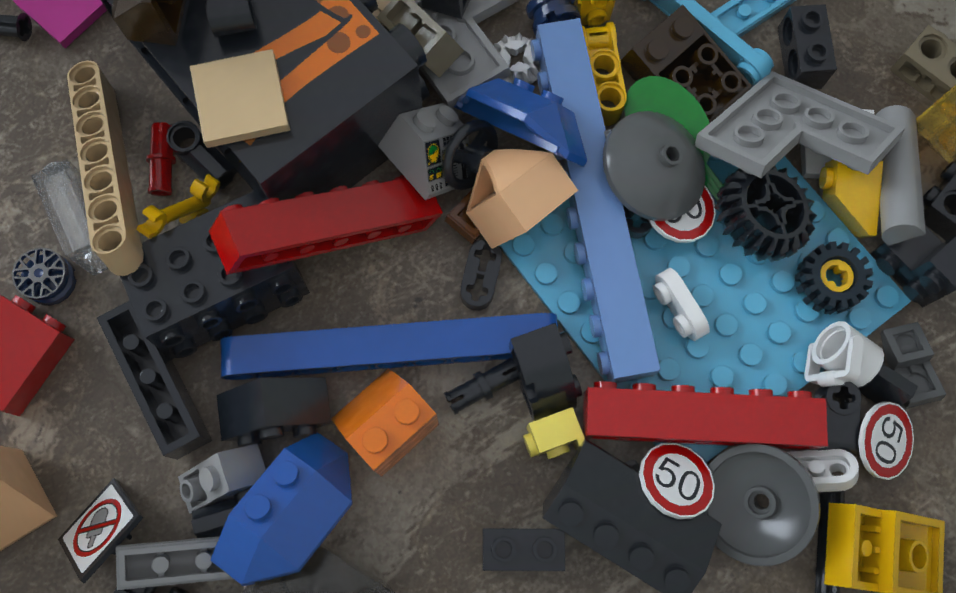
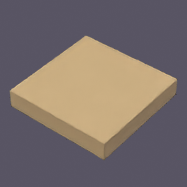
[190,49,290,148]

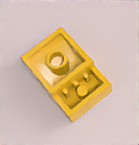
[824,503,945,593]

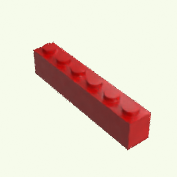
[209,175,443,275]
[583,381,828,450]

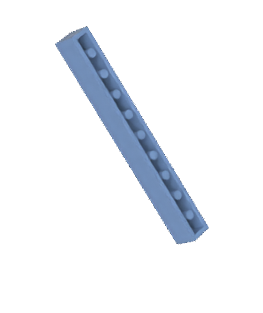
[530,18,661,383]

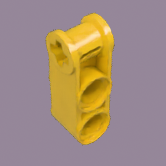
[582,22,627,126]

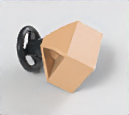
[442,119,578,249]

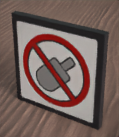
[58,478,143,583]

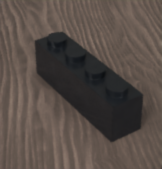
[97,300,212,460]

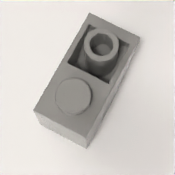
[178,444,266,514]

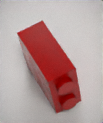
[0,295,75,416]

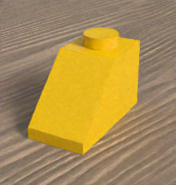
[819,159,883,238]

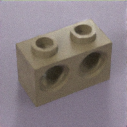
[377,0,464,78]
[890,25,956,112]

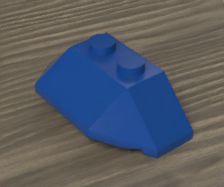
[454,78,587,167]
[210,432,353,586]

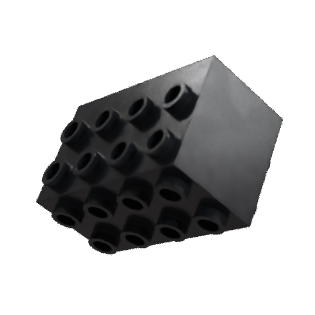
[120,189,310,359]

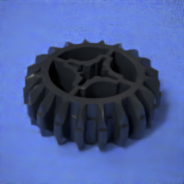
[714,166,817,262]

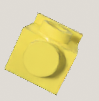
[523,407,585,459]

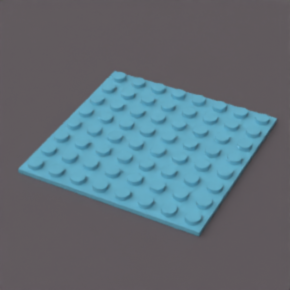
[499,156,911,463]

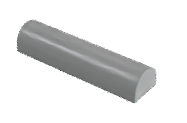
[876,105,926,246]
[116,536,233,590]

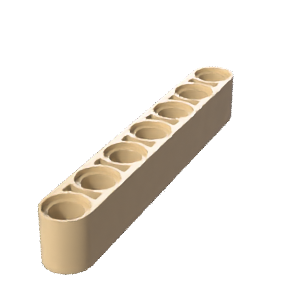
[67,60,144,276]

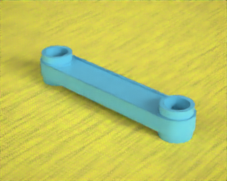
[643,0,774,88]

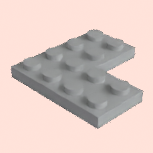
[414,0,519,108]
[695,71,905,178]

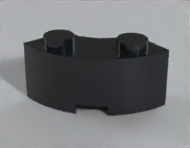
[509,323,583,421]

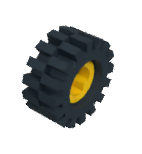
[795,241,873,314]

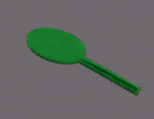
[624,76,723,201]

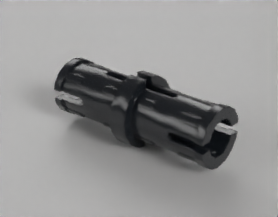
[444,357,519,415]

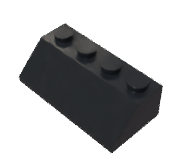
[542,438,722,593]

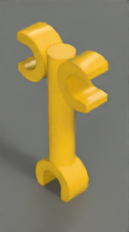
[136,174,221,239]

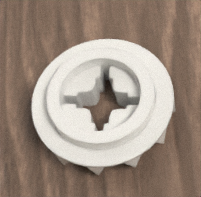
[493,32,541,84]

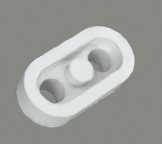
[653,268,710,341]
[787,449,859,492]

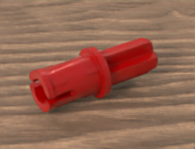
[146,122,176,196]

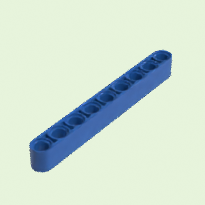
[220,313,558,380]

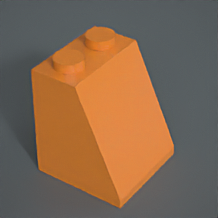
[331,368,439,477]

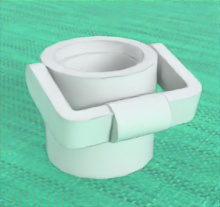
[804,321,884,387]

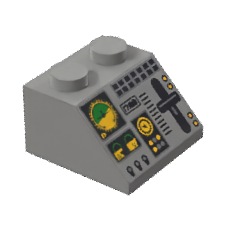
[378,103,469,200]

